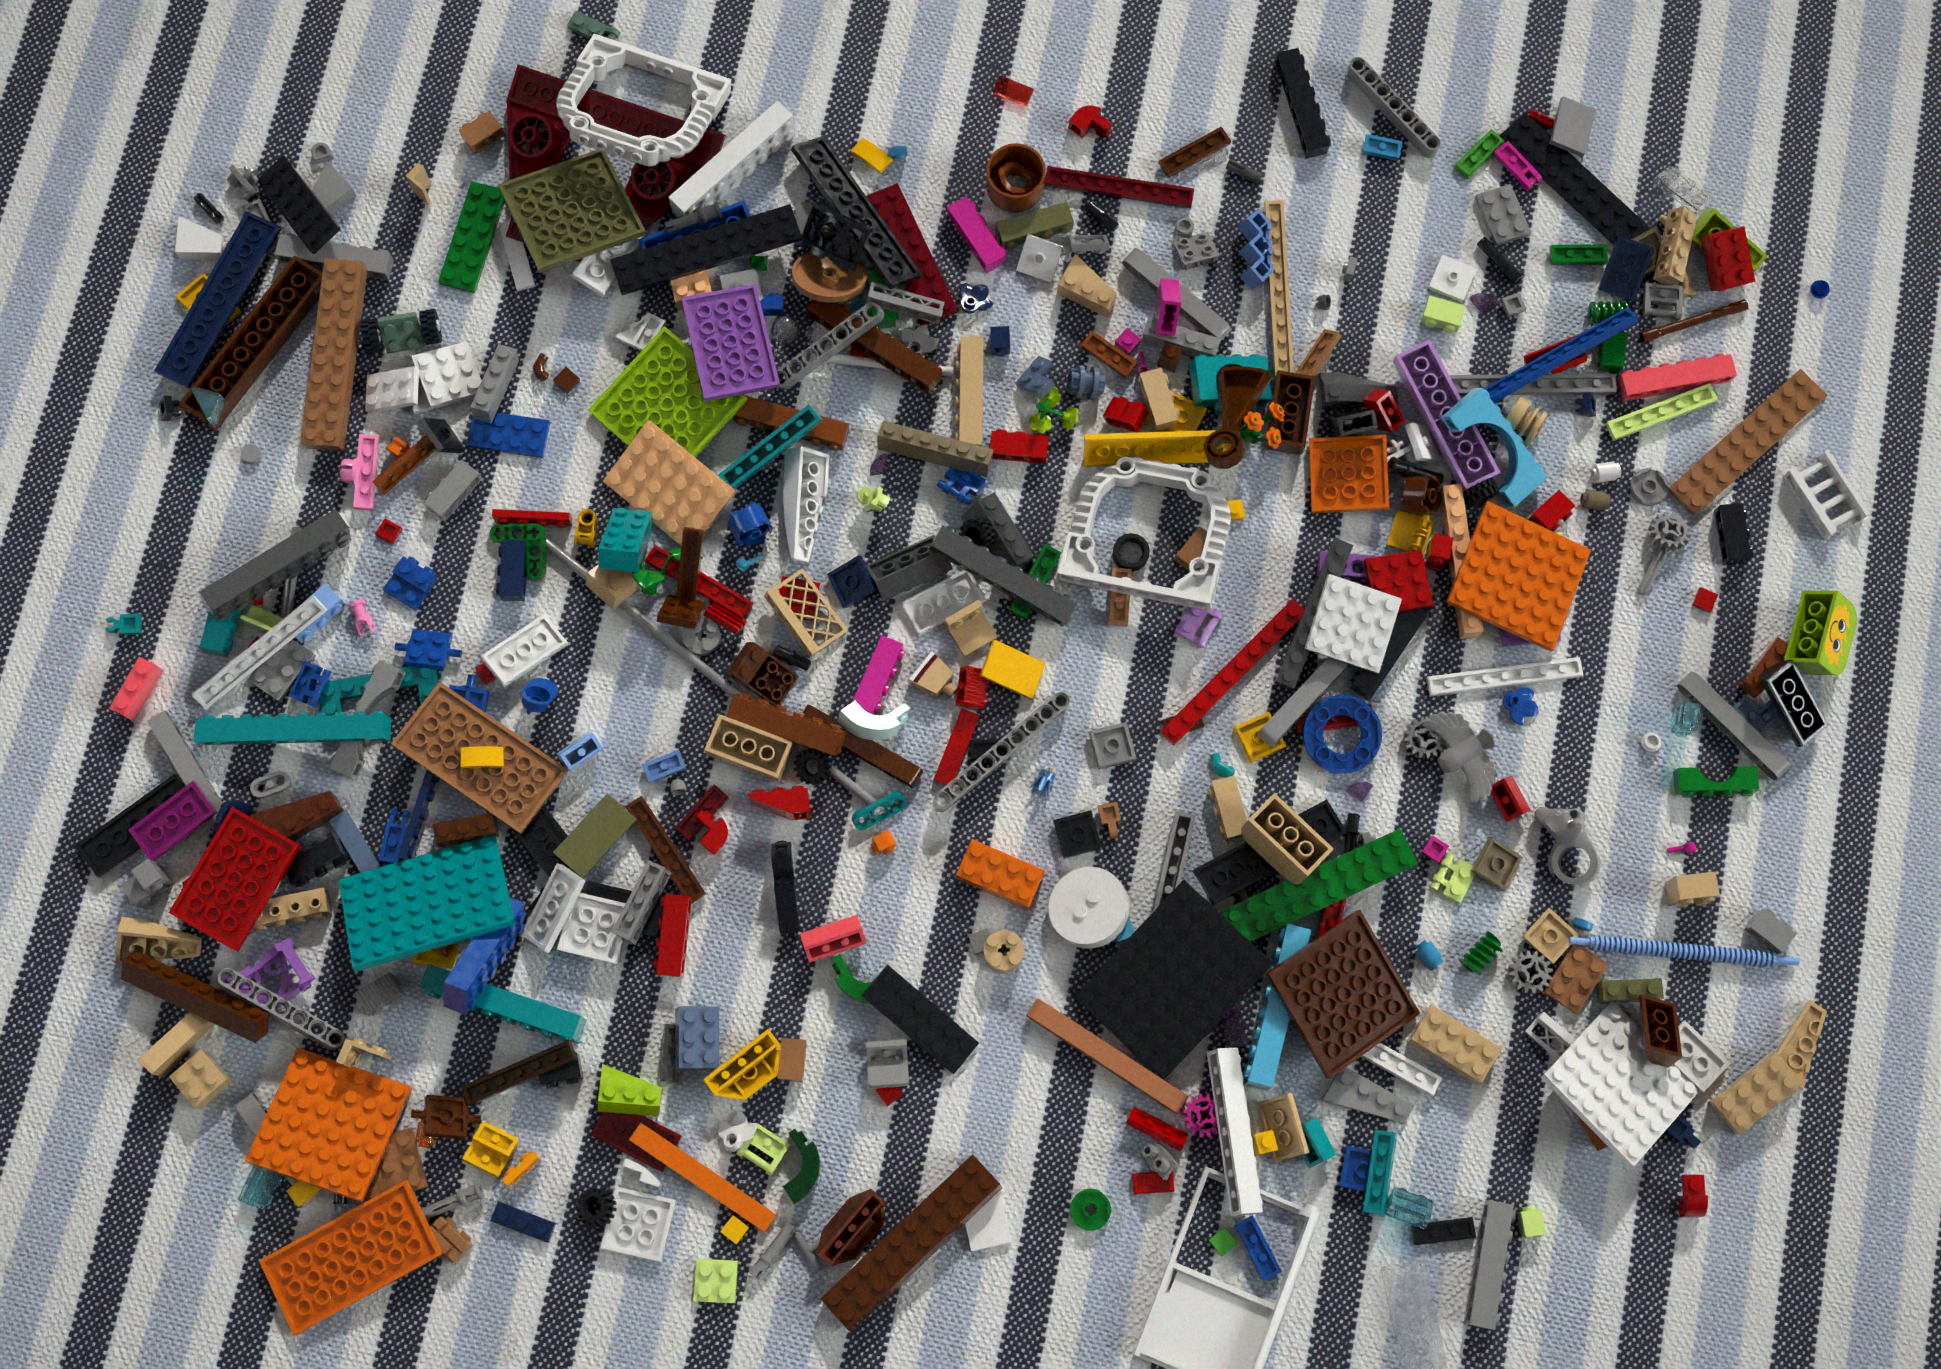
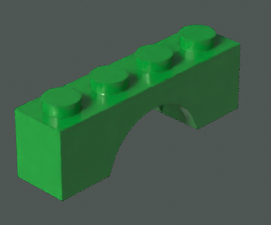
[1673,766,1759,798]

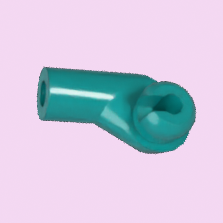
[1210,753,1235,778]

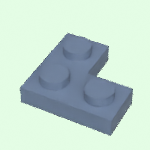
[1015,356,1055,398]
[1733,695,1780,735]

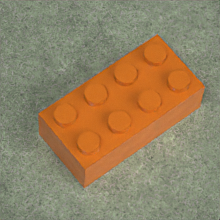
[956,839,1045,911]

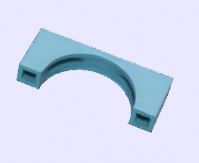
[1441,388,1547,507]

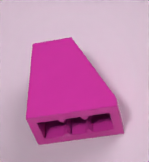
[1156,278,1182,336]

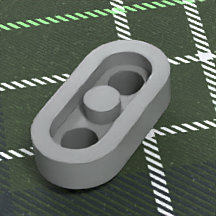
[250,771,291,799]

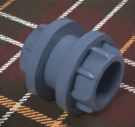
[1067,365,1105,400]

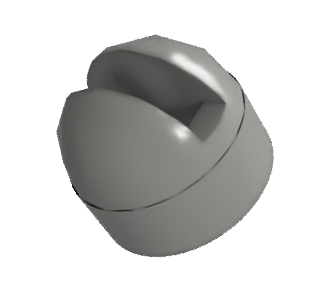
[670,779,687,795]

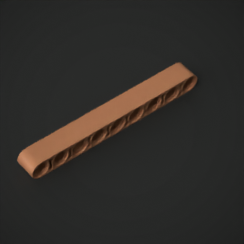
[1026,998,1189,1115]

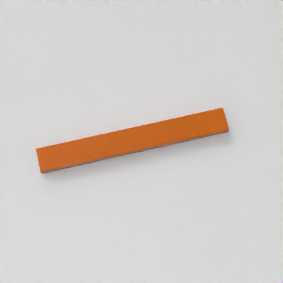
[629,1123,776,1232]

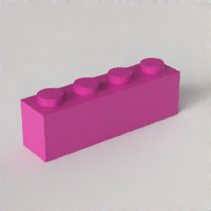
[947,196,1007,273]
[852,635,905,715]

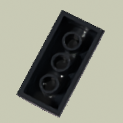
[1759,659,1828,747]

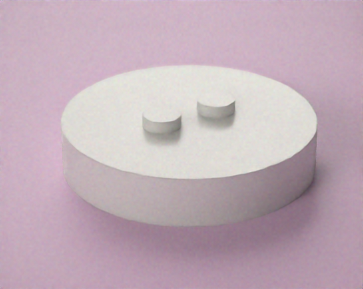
[1049,867,1130,949]

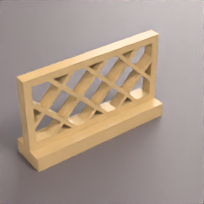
[764,568,848,659]

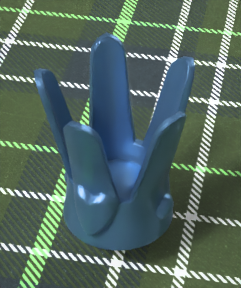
[1029,767,1055,797]

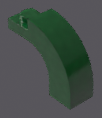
[783,1129,821,1204]

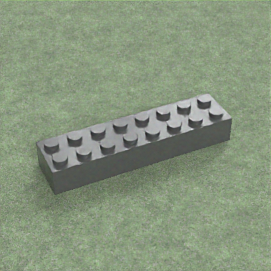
[199,509,351,622]

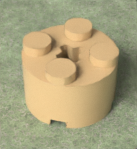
[983,930,1024,973]

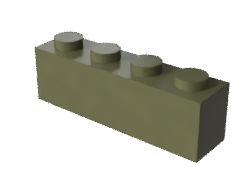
[996,202,1074,249]

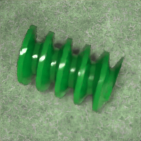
[1587,300,1629,325]
[1459,931,1503,975]

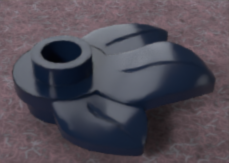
[959,283,994,314]

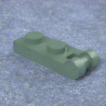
[567,11,621,40]

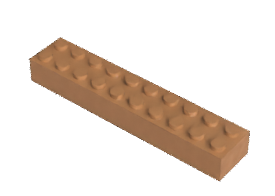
[300,258,368,452]

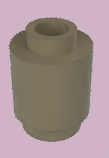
[1580,489,1611,511]

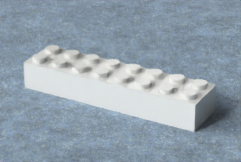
[669,101,795,218]

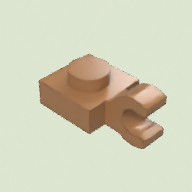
[1098,802,1121,839]

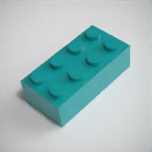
[599,508,652,572]

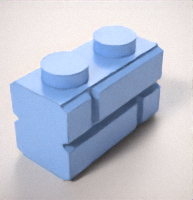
[556,731,603,771]

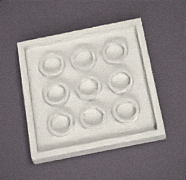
[1304,574,1402,673]

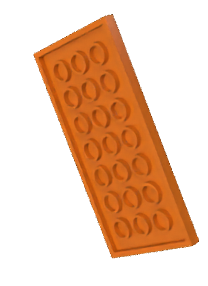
[259,1180,443,1336]

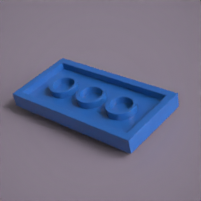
[467,412,550,458]

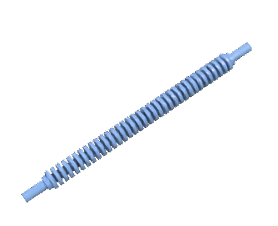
[1569,935,1800,967]

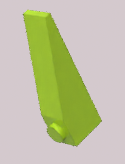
[1692,208,1768,271]

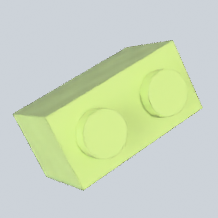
[1420,295,1466,333]

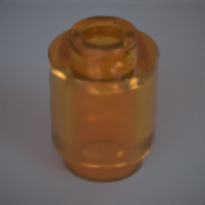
[415,1119,437,1148]

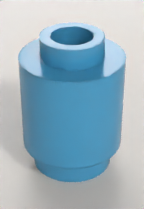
[1415,940,1443,971]

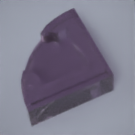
[1469,293,1497,313]
[870,453,889,476]
[1346,782,1373,802]

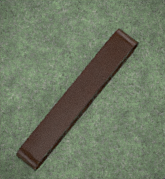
[802,704,924,788]

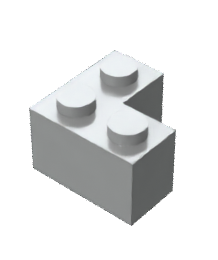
[121,858,173,908]

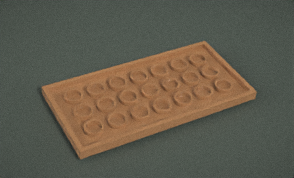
[391,682,569,835]

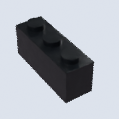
[1714,503,1753,565]

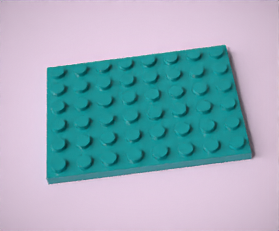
[338,836,516,972]

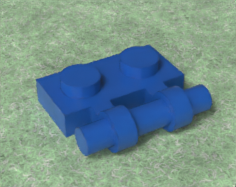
[937,467,987,505]
[289,661,332,708]

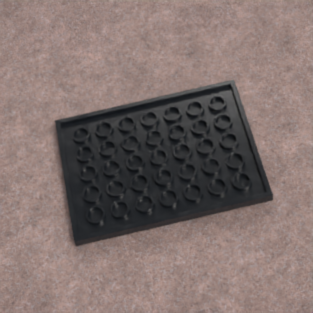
[1075,879,1274,1080]

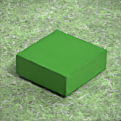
[1208,1227,1238,1257]

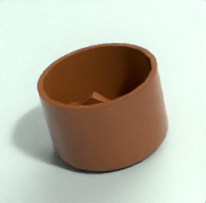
[986,143,1046,213]

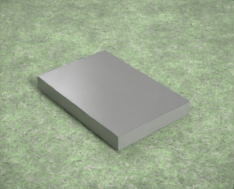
[1549,96,1596,157]

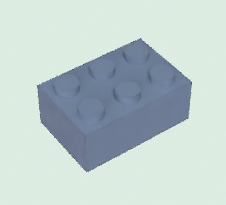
[675,1006,719,1070]

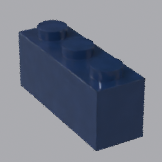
[496,540,527,601]

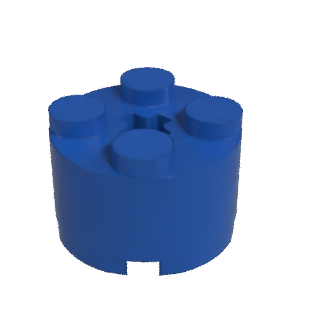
[728,502,773,547]

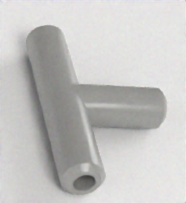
[793,1233,822,1271]

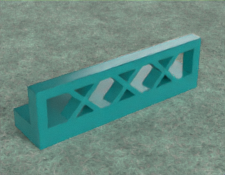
[1363,1130,1397,1217]

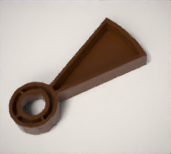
[1204,366,1271,469]

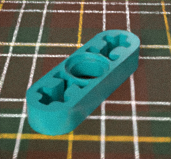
[852,792,906,830]

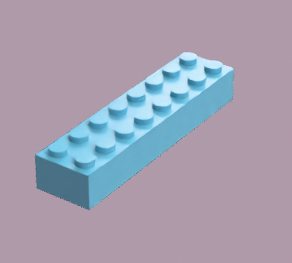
[1242,924,1311,1091]

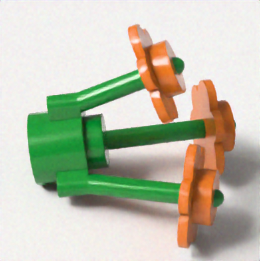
[1240,402,1285,449]

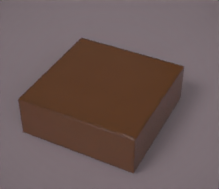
[553,367,581,394]

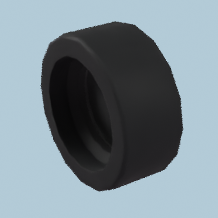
[1112,533,1150,572]

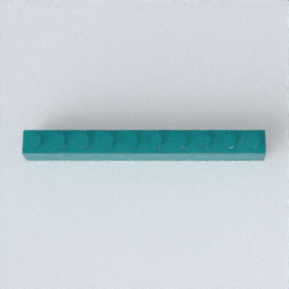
[194,711,391,745]

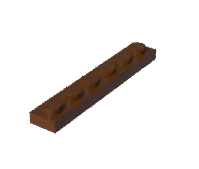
[625,796,706,904]

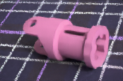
[348,599,375,637]

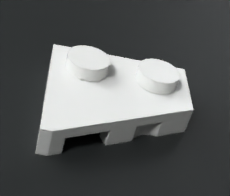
[616,313,666,351]

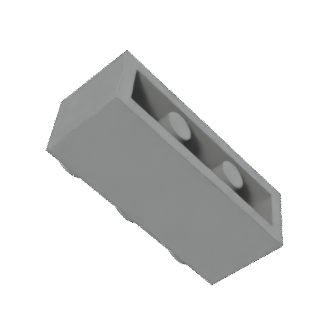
[424,459,482,522]

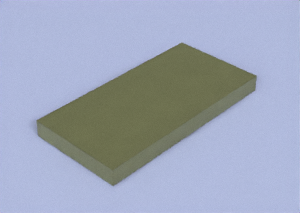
[553,793,637,879]

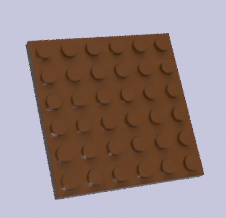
[1266,910,1420,1079]

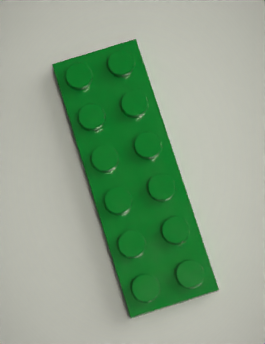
[438,181,505,293]

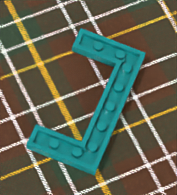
[320,666,439,716]

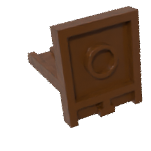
[657,527,706,629]

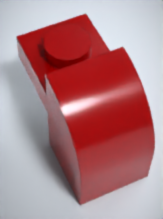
[1068,105,1112,138]
[694,810,728,855]
[1678,1174,1708,1217]

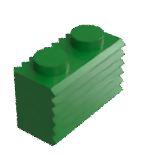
[1595,332,1627,373]

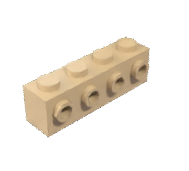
[1653,206,1698,285]
[252,887,332,932]

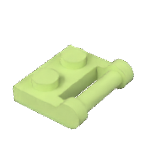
[737,1123,791,1177]

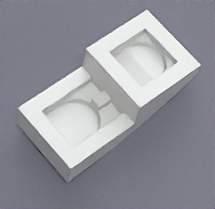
[623,1158,662,1188]

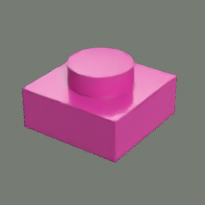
[1115,328,1141,355]
[1421,835,1449,864]

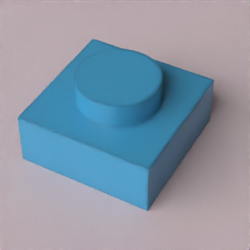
[888,145,907,159]

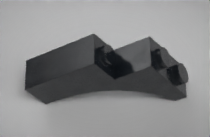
[771,840,800,933]

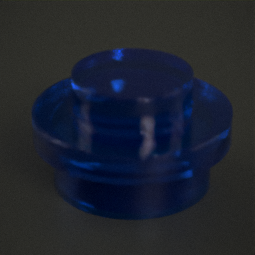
[1810,280,1830,299]

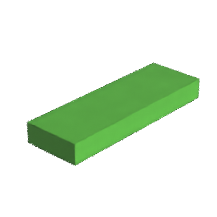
[1454,129,1505,180]

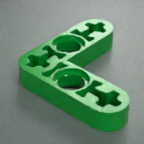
[490,523,546,580]

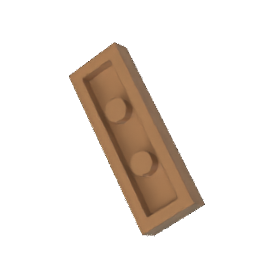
[1295,329,1342,376]
[1108,568,1132,627]

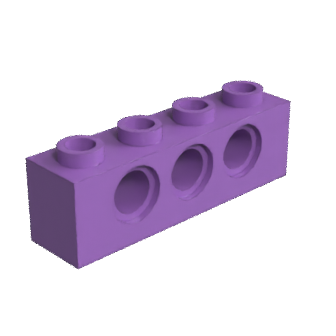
[1316,551,1378,586]

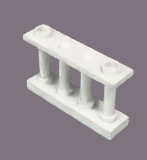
[1783,450,1869,540]

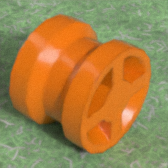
[385,436,410,459]

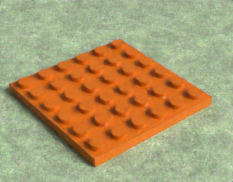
[1446,501,1591,652]
[245,1047,412,1203]

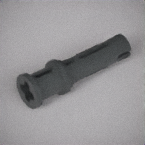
[664,201,722,234]

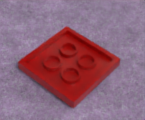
[1364,550,1434,612]

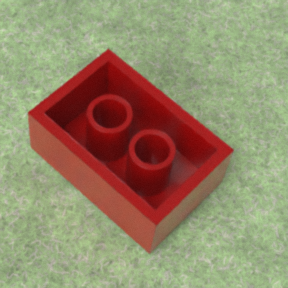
[1700,226,1756,291]

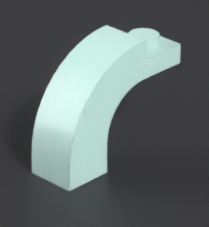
[837,701,910,740]

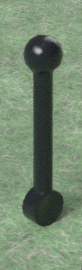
[523,887,545,922]

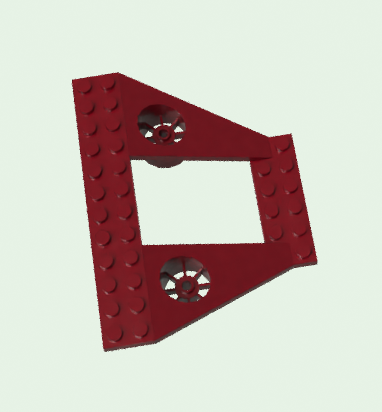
[506,64,726,262]

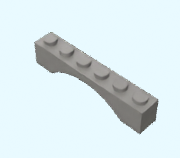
[329,660,406,780]

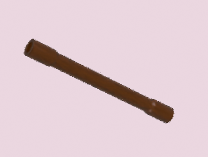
[1639,299,1748,343]

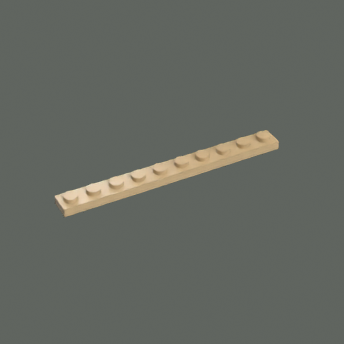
[1264,200,1294,378]

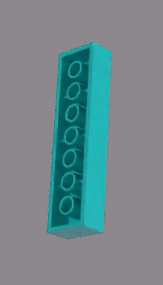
[419,964,587,1043]

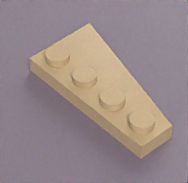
[1776,1000,1827,1090]

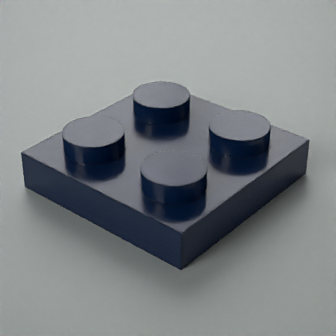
[827,555,877,608]

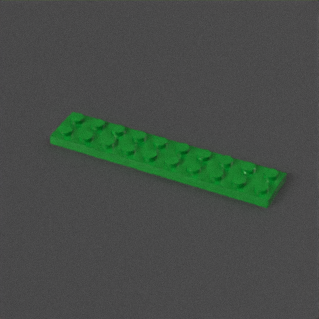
[1220,829,1418,942]

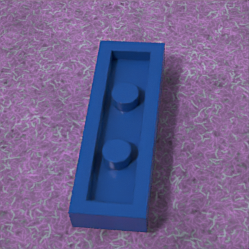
[1234,1215,1282,1281]

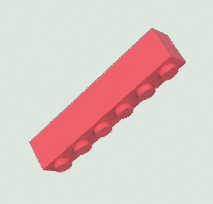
[1617,353,1737,402]

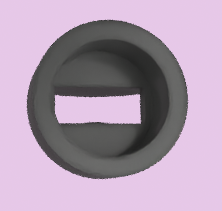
[1316,295,1331,310]

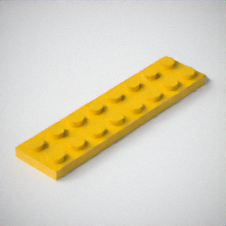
[1083,430,1232,466]

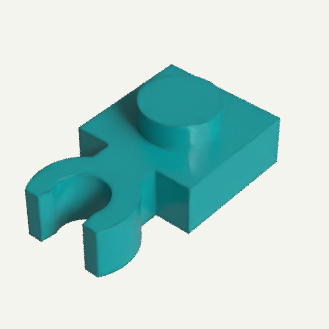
[106,614,142,635]

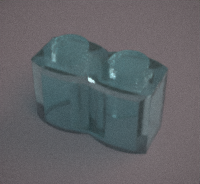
[1671,701,1701,737]

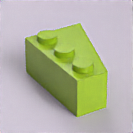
[597,1064,662,1116]

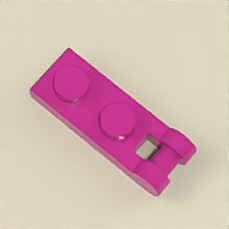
[1493,141,1542,191]

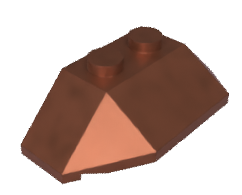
[817,1189,886,1266]

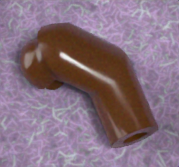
[533,353,549,381]

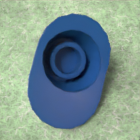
[520,678,558,715]

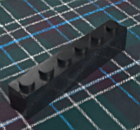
[1275,48,1331,159]
[1350,603,1435,701]

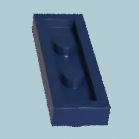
[490,1201,556,1243]

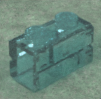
[237,1165,282,1210]
[1385,1187,1434,1229]

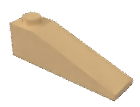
[115,917,202,964]

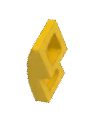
[851,137,893,174]
[460,746,504,769]

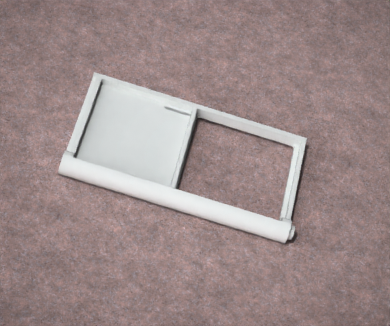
[1133,1166,1320,1369]

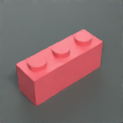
[109,657,163,722]
[800,915,867,963]

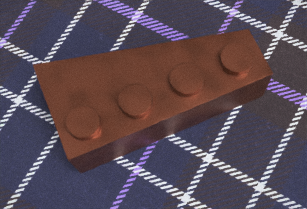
[250,791,344,841]

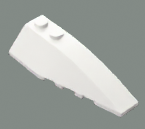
[783,446,829,563]

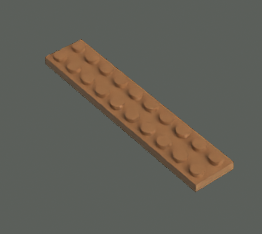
[1668,369,1828,517]

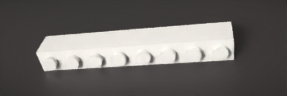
[1207,1048,1263,1216]

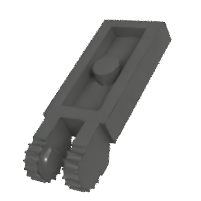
[660,1024,680,1083]

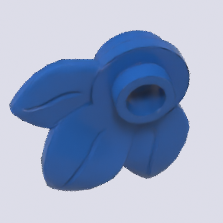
[1502,687,1539,725]

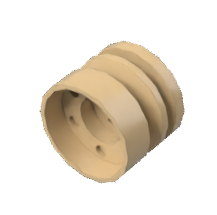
[1506,396,1548,447]

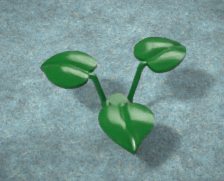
[632,547,703,595]

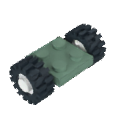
[360,309,442,355]

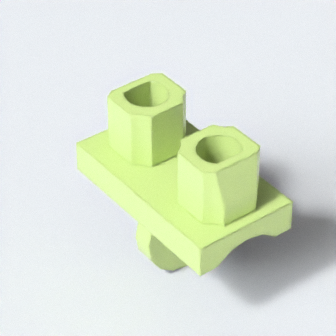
[857,486,890,512]

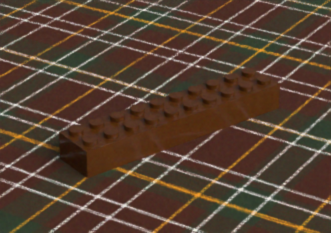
[179,255,322,432]
[820,1154,1002,1332]

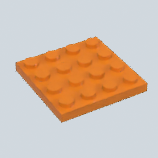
[1309,434,1389,513]

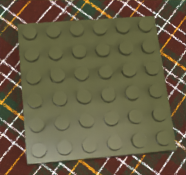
[498,150,646,273]

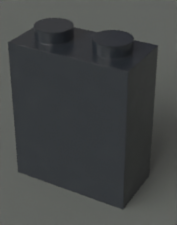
[1326,409,1378,437]

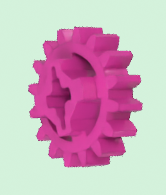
[1182,1093,1218,1138]

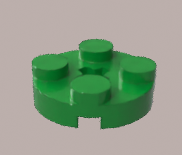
[1070,1189,1111,1231]

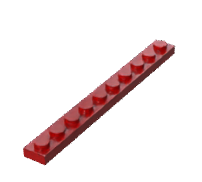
[1160,599,1304,746]

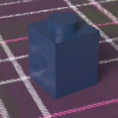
[990,326,1010,357]

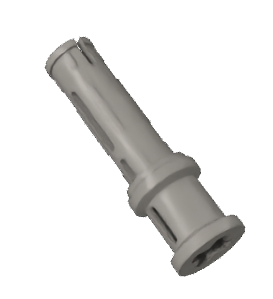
[421,1181,485,1220]

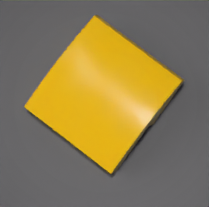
[462,1121,519,1179]

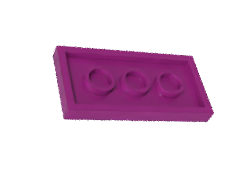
[129,781,218,861]

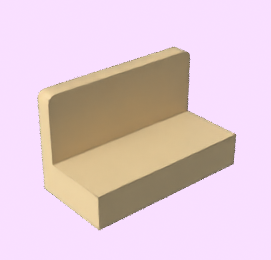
[406,163,431,205]

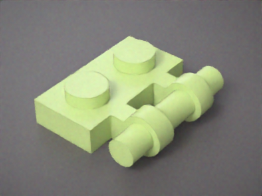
[1430,853,1475,904]

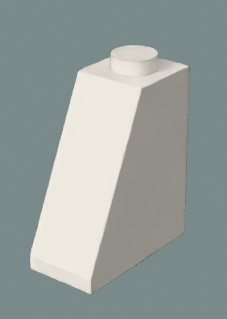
[175,217,228,260]

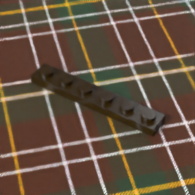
[462,1040,577,1106]

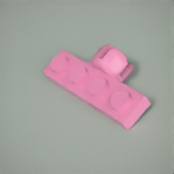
[340,434,379,511]

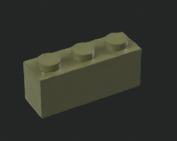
[1596,978,1664,1004]

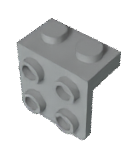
[866,1039,909,1088]

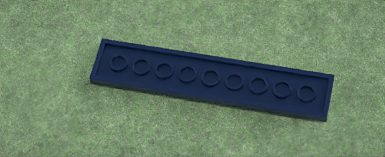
[154,211,281,389]

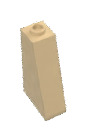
[137,1012,214,1078]

